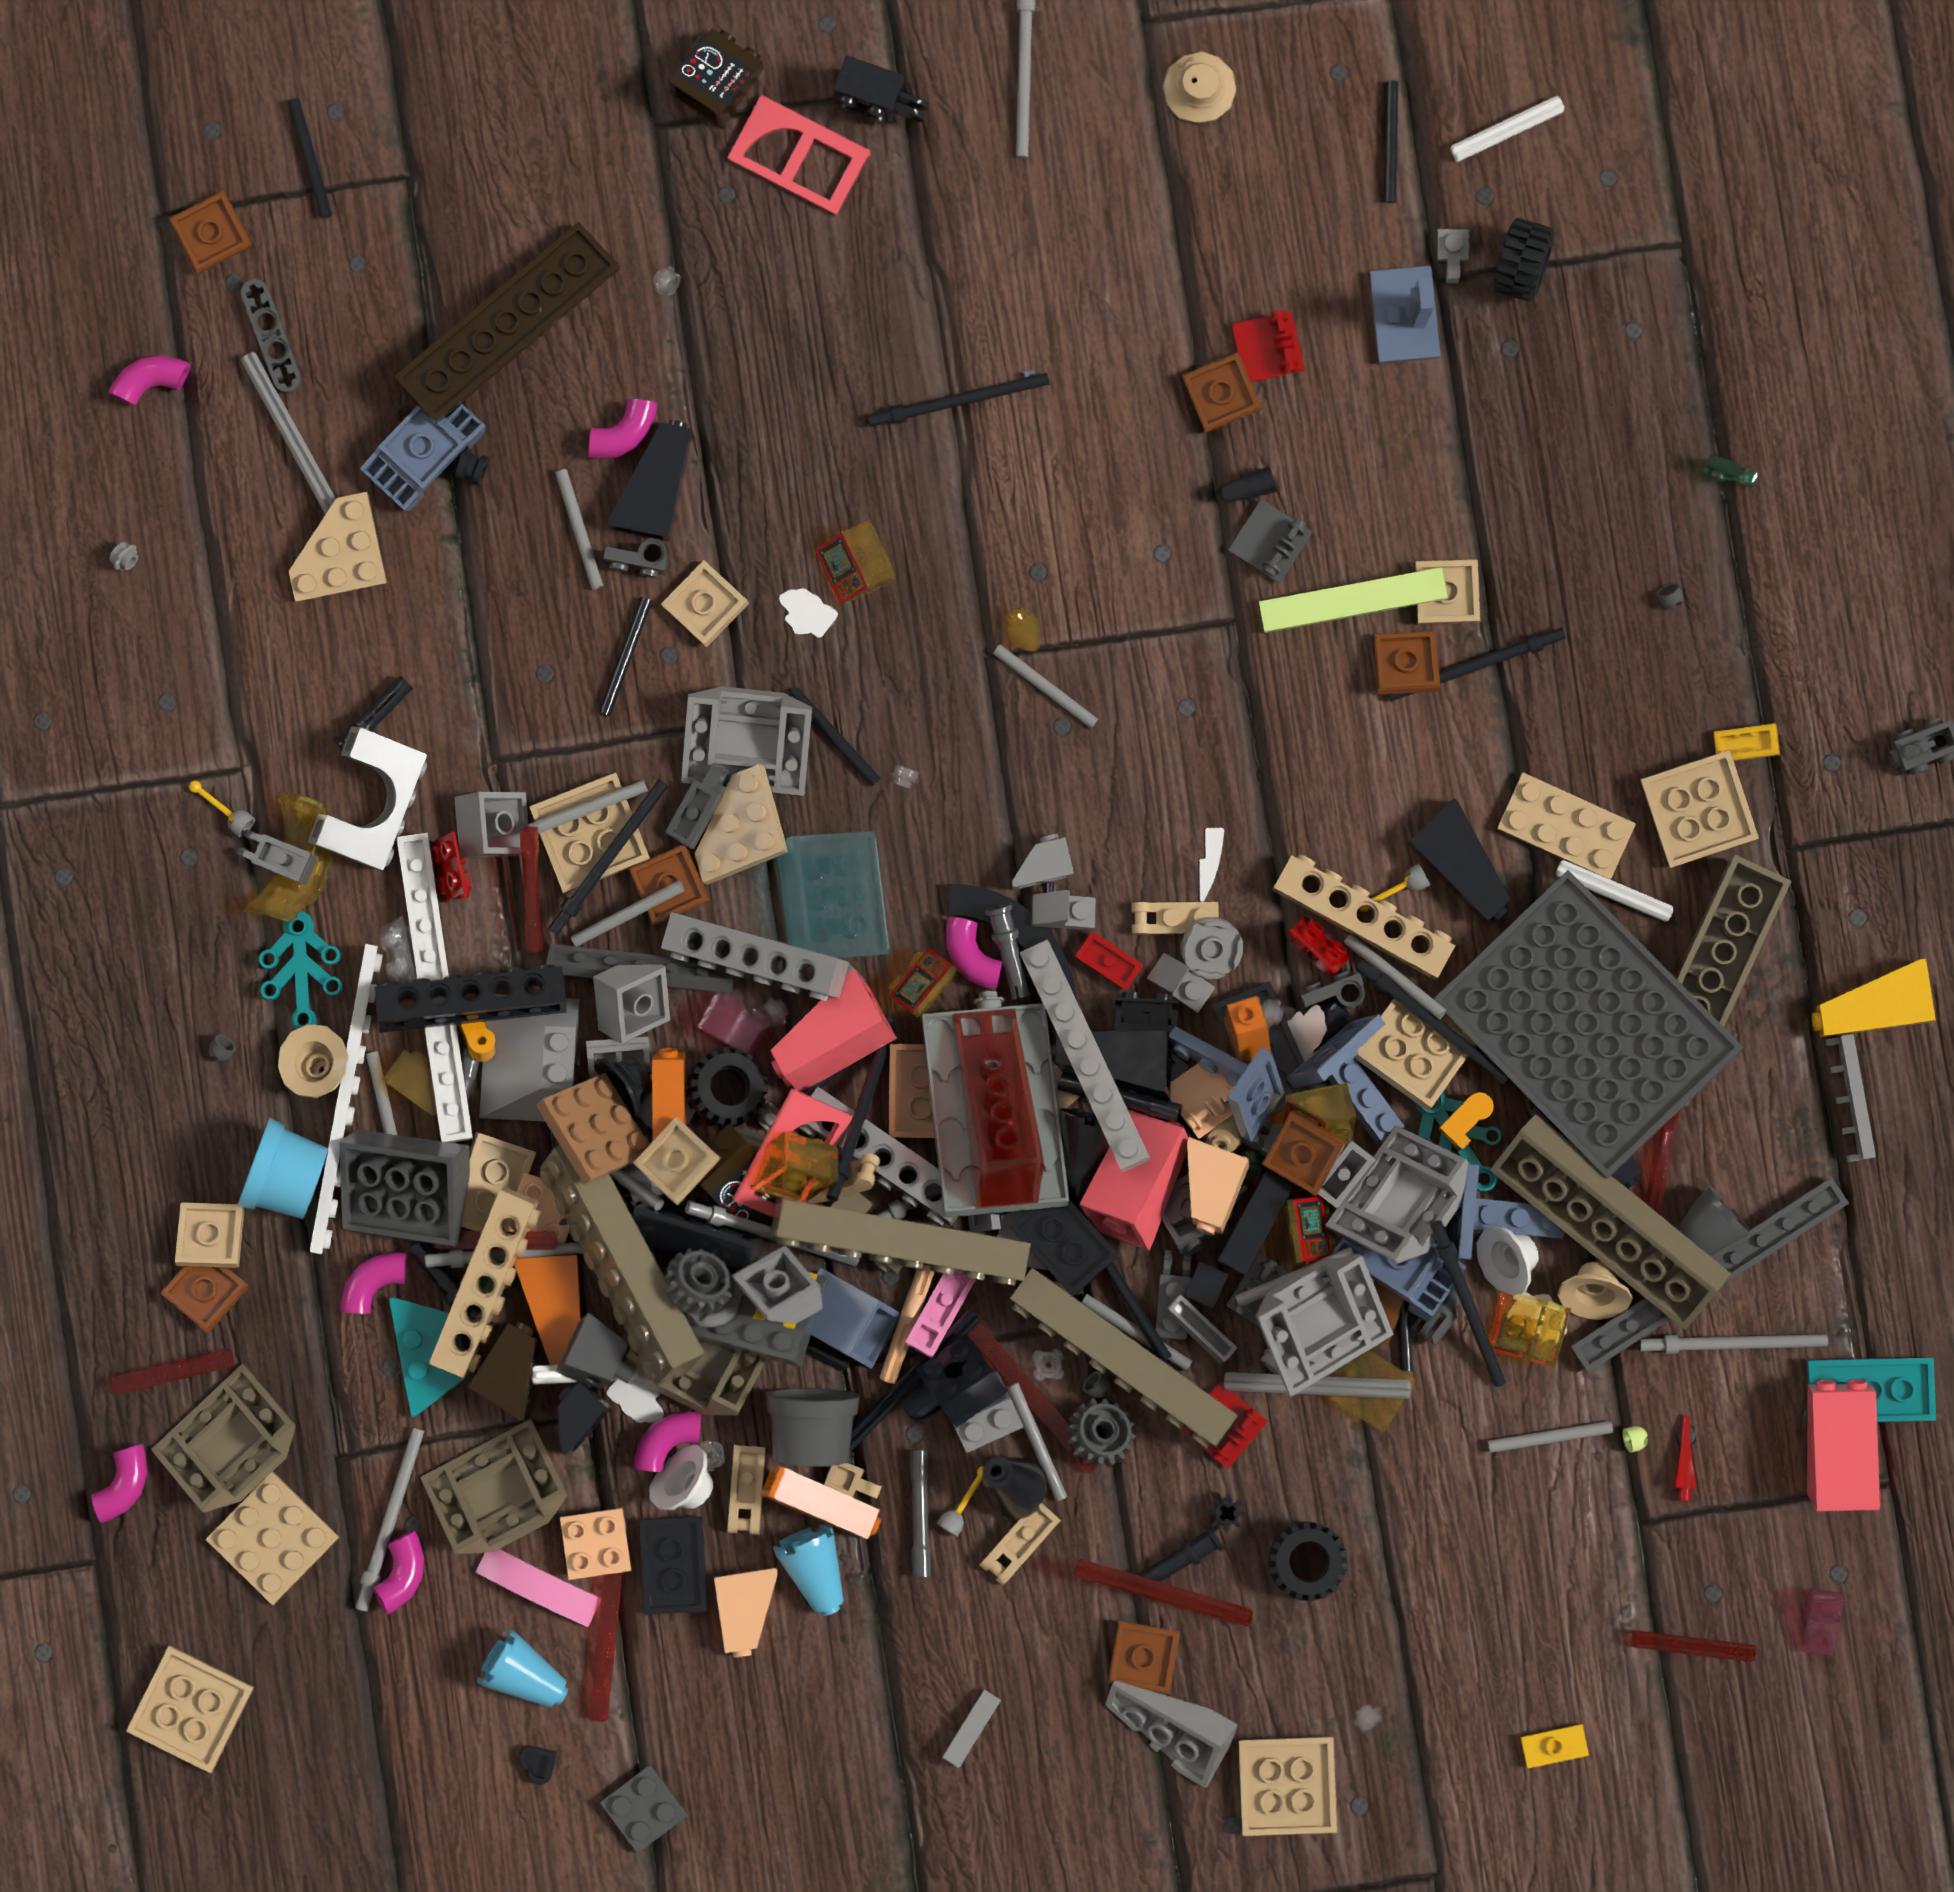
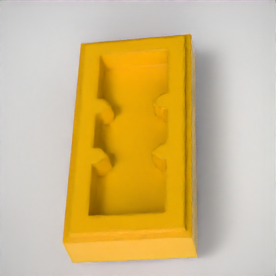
[1714,724,1780,761]
[1520,1724,1589,1768]

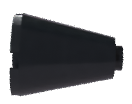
[1059,1108,1110,1196]
[982,1457,1047,1520]

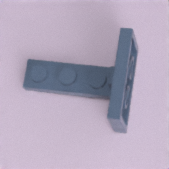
[1369,266,1440,364]
[1286,1014,1404,1146]
[1169,1026,1285,1142]
[1448,1164,1564,1260]

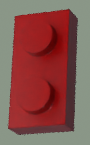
[1075,931,1144,992]

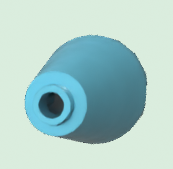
[773,1524,844,1616]
[477,1629,568,1708]

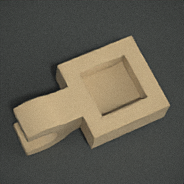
[824,1463,882,1498]

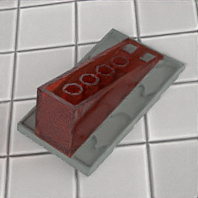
[921,1003,1069,1218]

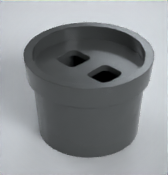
[765,1388,860,1466]

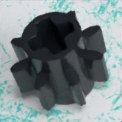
[1207,1493,1247,1533]

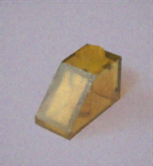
[382,1049,437,1118]

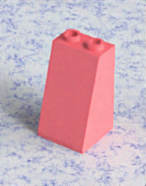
[771,969,897,1092]
[1080,1109,1189,1251]
[1807,1379,1880,1511]

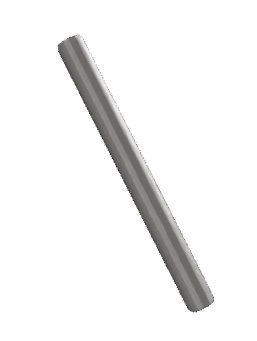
[241,352,336,515]
[1224,1372,1411,1399]

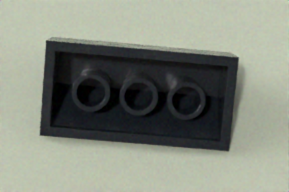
[633,1203,768,1277]

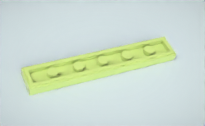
[1259,567,1448,633]

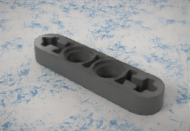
[241,279,302,395]

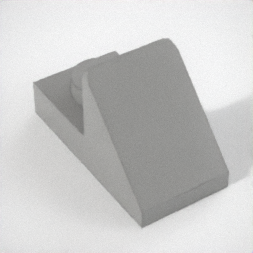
[1031,890,1096,931]
[1146,953,1215,1014]

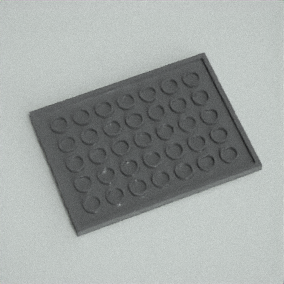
[1434,870,1744,1179]

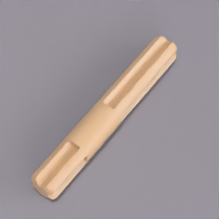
[879,1264,934,1384]

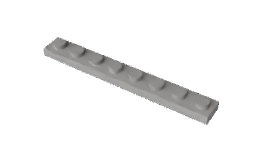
[1020,939,1151,1173]

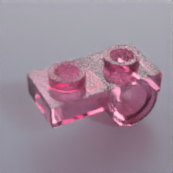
[1802,1589,1845,1656]

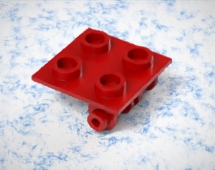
[1231,310,1305,382]
[431,831,472,903]
[1288,916,1350,977]
[1181,1381,1268,1469]

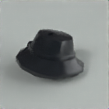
[595,1058,652,1122]

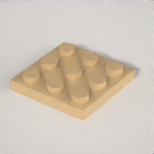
[1640,750,1759,868]
[529,773,650,894]
[1354,990,1476,1111]
[206,1472,340,1605]
[126,1645,254,1773]
[1238,1737,1337,1836]

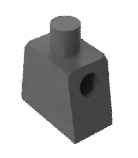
[555,1313,636,1388]

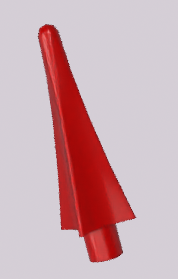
[1672,1415,1697,1502]

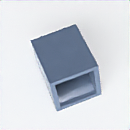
[811,1268,901,1369]

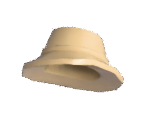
[1163,52,1236,123]
[278,1024,349,1098]
[1557,1262,1632,1320]

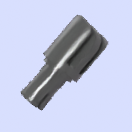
[1411,1284,1472,1346]

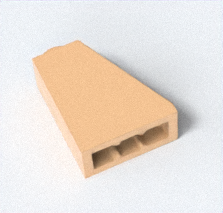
[1187,1137,1249,1235]
[714,1568,778,1658]

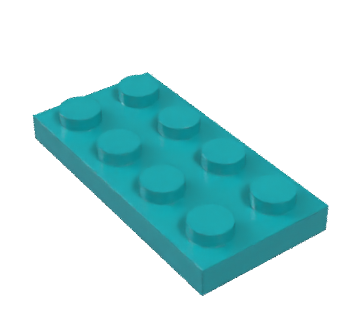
[1807,1358,1936,1422]

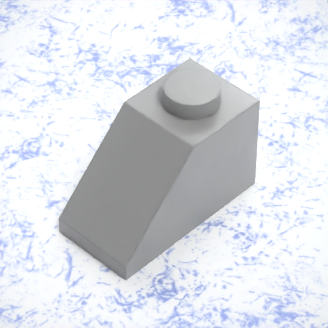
[1012,834,1074,890]
[1319,1140,1376,1208]

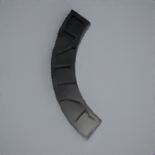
[948,884,1076,998]

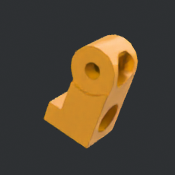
[458,998,496,1062]
[1438,1093,1494,1151]

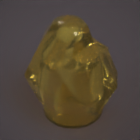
[1003,606,1041,652]

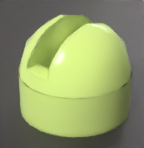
[1622,1426,1648,1453]

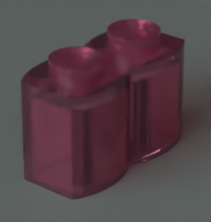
[697,993,770,1056]

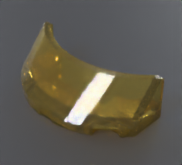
[244,792,333,922]

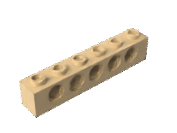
[1272,854,1456,980]
[429,1187,540,1378]

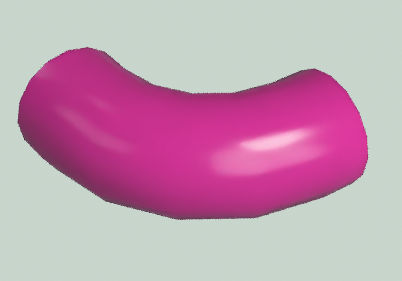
[108,355,190,406]
[589,399,657,459]
[946,917,1002,991]
[339,1252,407,1314]
[632,1412,702,1472]
[91,1444,147,1523]
[373,1530,425,1615]

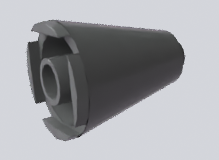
[1676,1185,1750,1256]

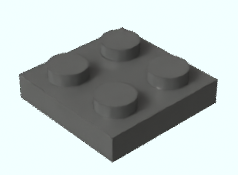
[600,1764,689,1854]

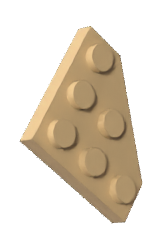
[289,492,387,602]
[695,764,788,885]

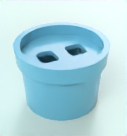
[237,1117,329,1219]

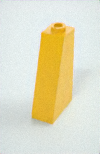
[1812,959,1936,1038]

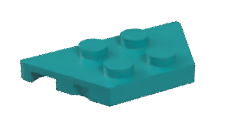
[389,1298,468,1417]

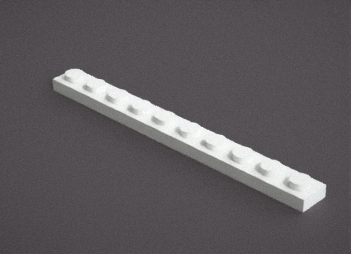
[397,833,473,1143]
[310,944,383,1254]

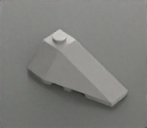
[1105,1680,1238,1788]

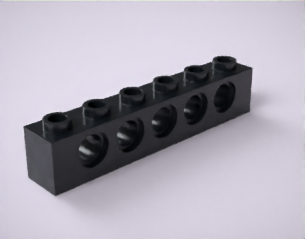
[374,965,567,1033]

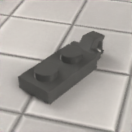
[666,763,730,849]

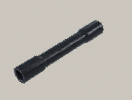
[1058,1072,1182,1122]

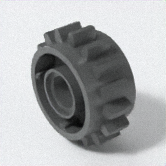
[664,1249,734,1316]
[1066,1399,1136,1468]

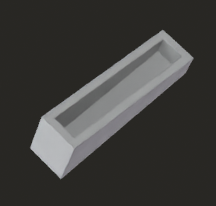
[1165,1295,1237,1364]
[942,1689,1001,1768]

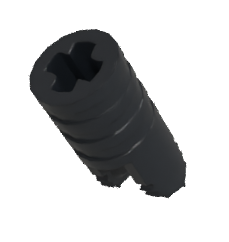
[1218,466,1277,502]

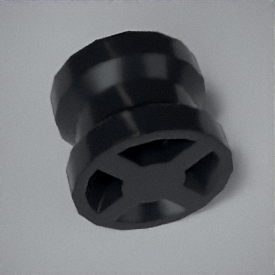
[455,449,489,486]

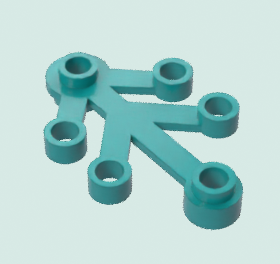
[259,911,343,1029]
[1415,1092,1501,1192]

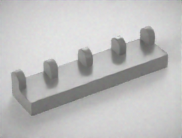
[1825,1034,1876,1162]

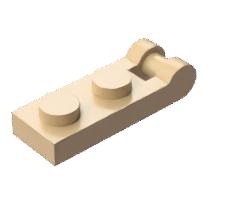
[1131,902,1219,935]
[807,1153,880,1205]
[728,1445,766,1535]
[979,1503,1061,1586]

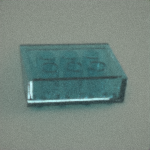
[778,831,890,960]

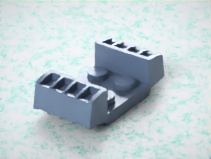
[360,403,486,511]
[1332,1236,1466,1321]

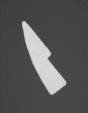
[1200,828,1224,902]

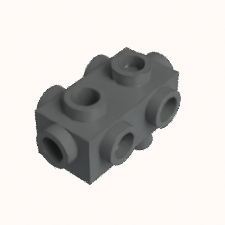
[1888,718,1954,776]

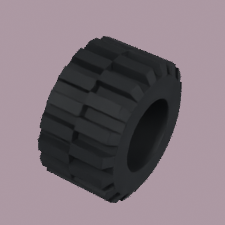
[1493,217,1555,302]
[686,1047,769,1129]
[1268,1522,1348,1601]

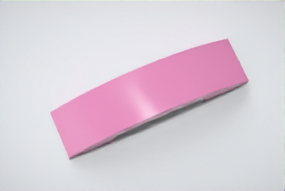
[905,1269,976,1358]
[476,1549,602,1627]

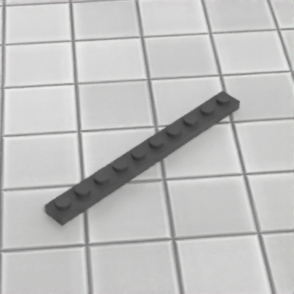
[1570,1177,1849,1373]

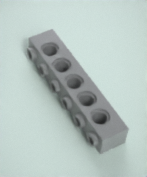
[661,912,850,1001]
[798,1086,958,1227]

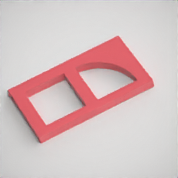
[728,95,870,216]
[732,1089,853,1217]

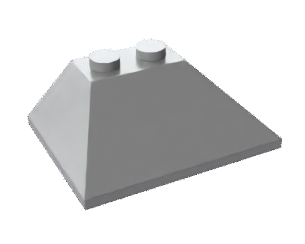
[681,686,812,796]
[479,994,580,1122]
[1326,1125,1468,1263]
[1256,1254,1394,1397]

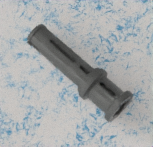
[985,903,1031,999]

